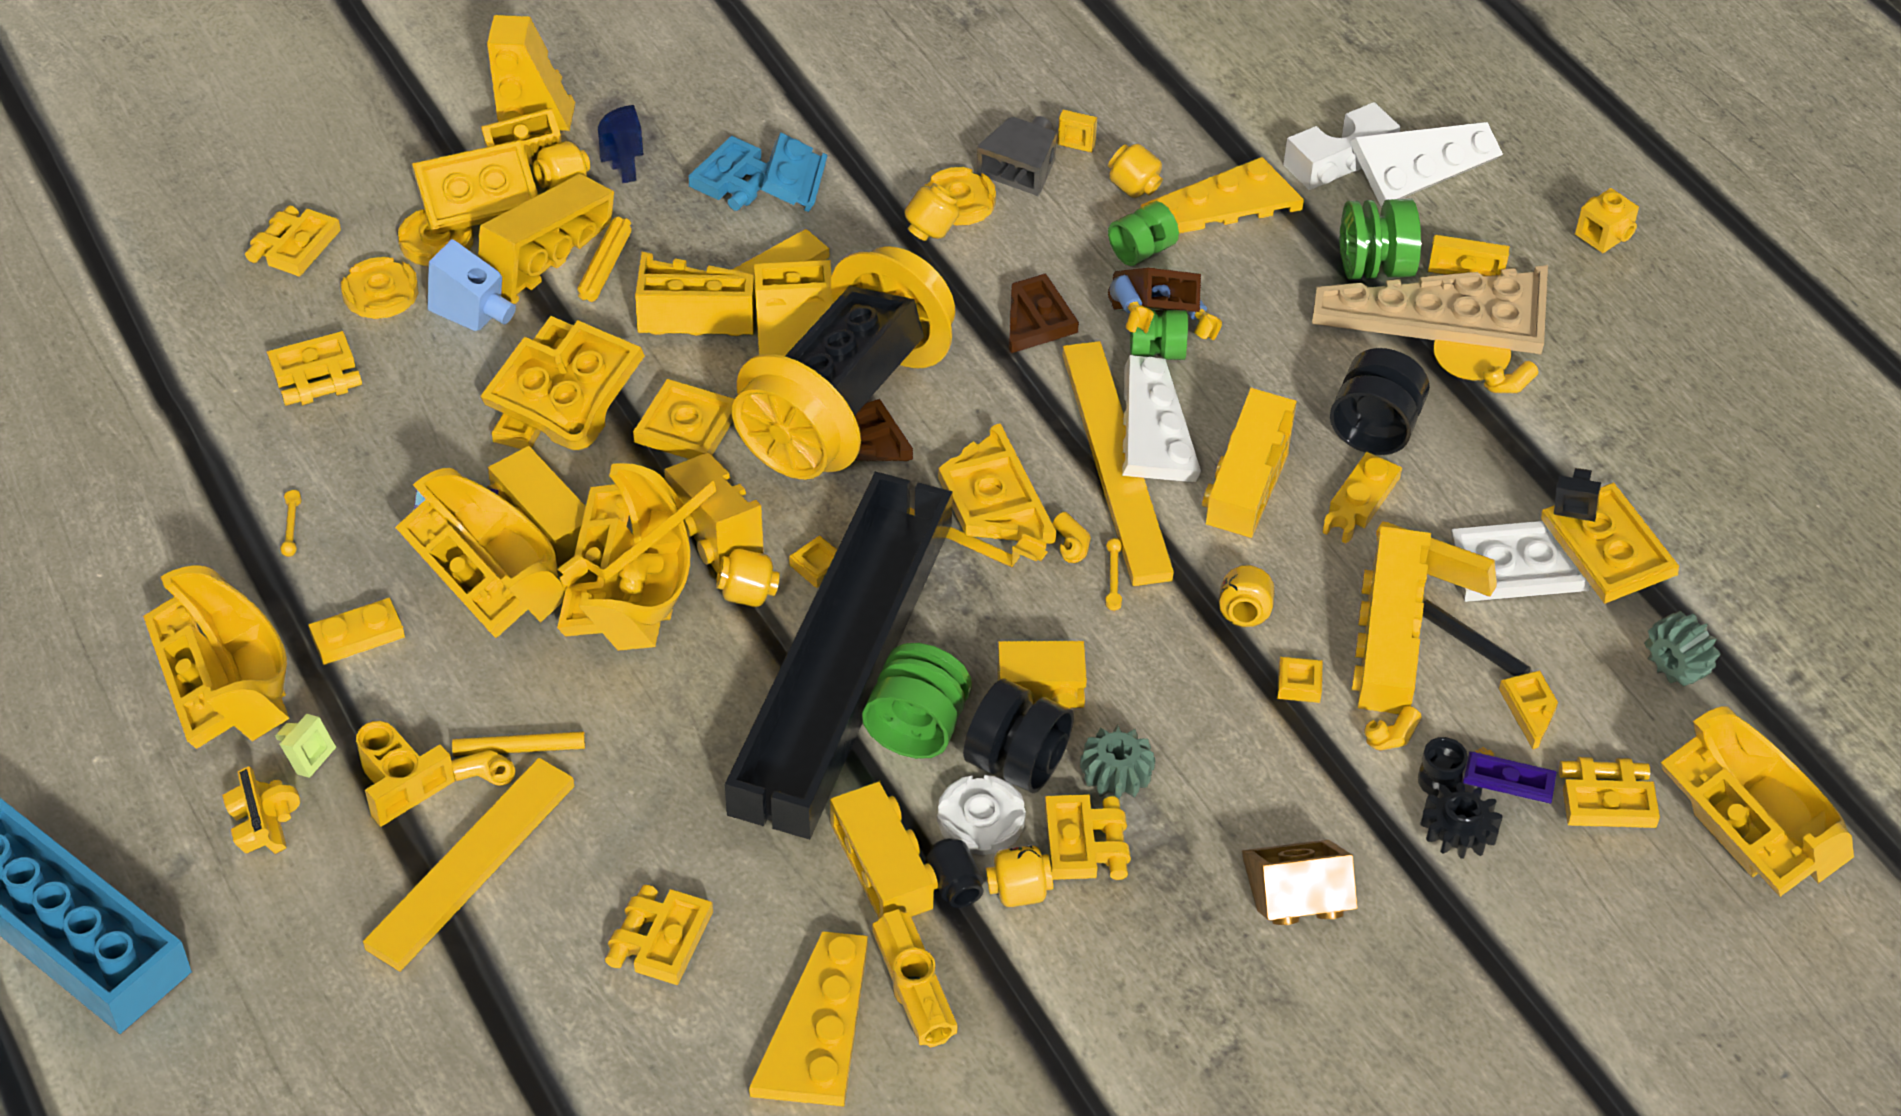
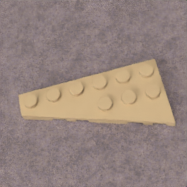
[1312,265,1548,354]

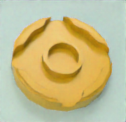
[925,167,996,226]
[398,209,474,267]
[341,257,419,319]

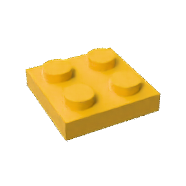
[633,379,734,459]

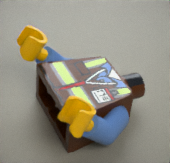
[1108,267,1222,340]

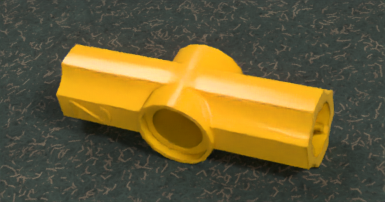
[872,909,958,1048]

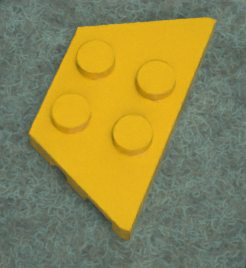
[938,423,1056,544]

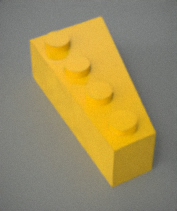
[478,174,614,304]
[1351,526,1431,714]

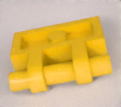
[245,205,341,277]
[267,331,362,406]
[1559,757,1660,828]
[1045,794,1131,880]
[605,884,713,985]

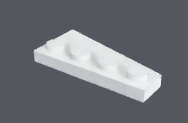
[1350,122,1503,207]
[1122,355,1201,482]

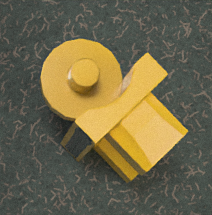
[222,766,300,854]

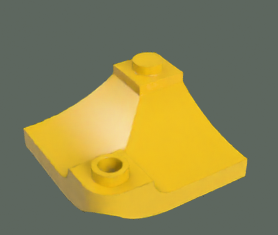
[480,316,645,450]

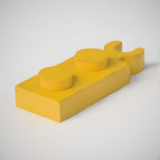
[1323,452,1402,543]

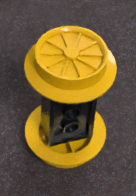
[732,246,955,480]

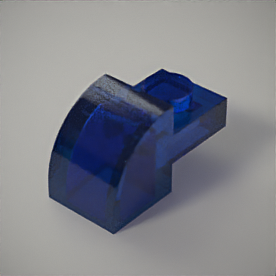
[598,105,644,183]

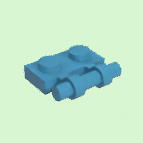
[688,136,769,211]

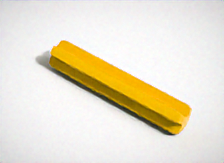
[577,216,632,302]

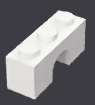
[1283,102,1400,190]

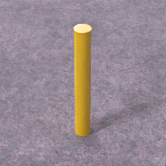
[452,731,585,756]

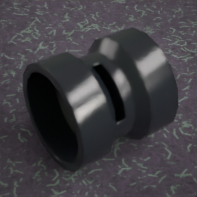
[1417,737,1468,796]

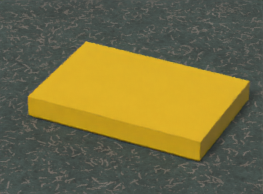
[412,140,538,235]
[1541,482,1679,604]

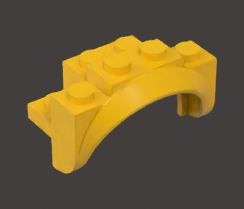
[557,463,690,651]
[395,468,566,638]
[143,565,290,749]
[1661,706,1854,897]

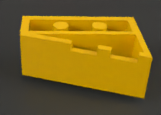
[487,15,575,131]
[635,251,755,336]
[664,452,764,574]

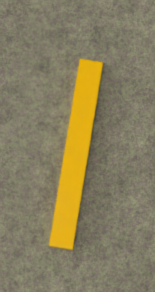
[1062,341,1174,586]

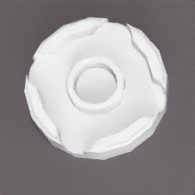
[937,775,1026,855]

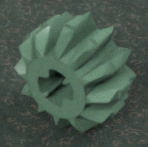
[1644,611,1721,686]
[1080,724,1155,799]

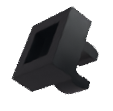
[1554,468,1601,522]

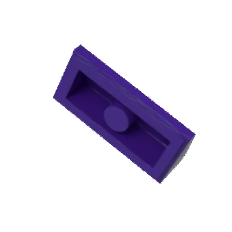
[1463,751,1557,804]

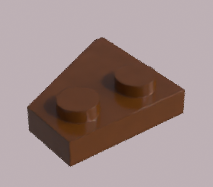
[1009,273,1079,353]
[854,399,913,461]

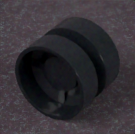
[1330,348,1430,455]
[963,678,1074,793]

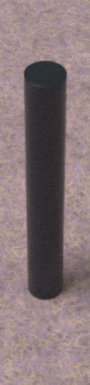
[1423,600,1531,677]

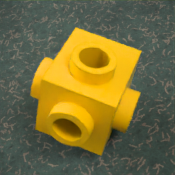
[1575,188,1639,253]

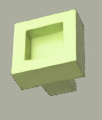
[275,714,336,778]

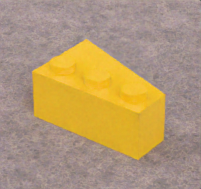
[1202,388,1297,538]

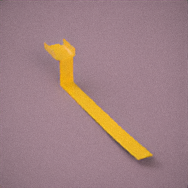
[557,480,717,588]
[909,507,1048,567]

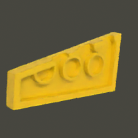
[1141,157,1304,233]
[749,931,868,1107]

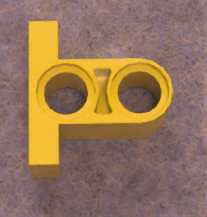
[356,721,455,827]

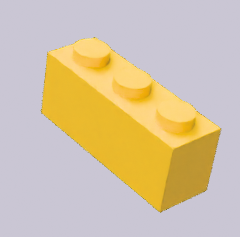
[487,446,586,567]
[830,781,938,919]

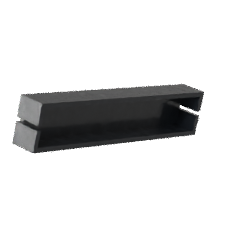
[725,471,953,840]

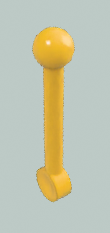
[280,490,302,557]
[1105,538,1122,611]

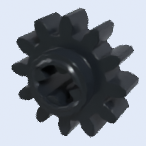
[1420,782,1503,859]

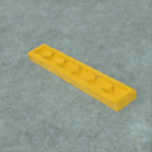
[363,758,575,972]

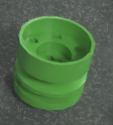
[1339,198,1421,279]
[862,643,972,759]

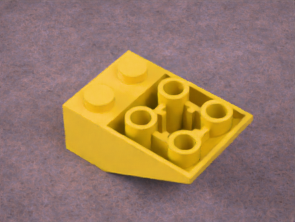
[754,260,834,356]

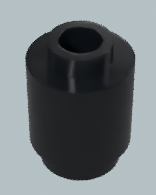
[925,838,984,908]

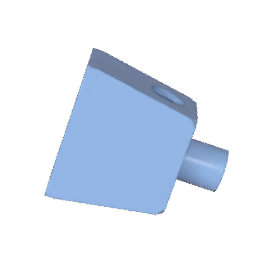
[428,239,516,331]

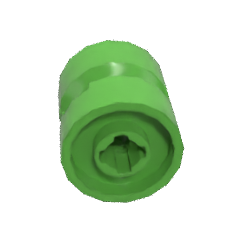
[1108,201,1179,266]
[1130,309,1188,360]

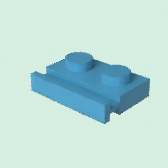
[761,132,828,212]

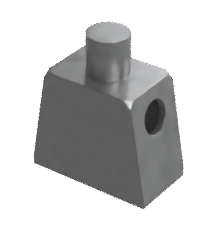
[976,116,1057,196]

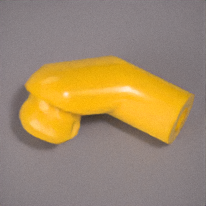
[1483,361,1539,393]
[1053,512,1091,563]
[619,553,664,594]
[1364,706,1422,751]
[451,750,515,786]

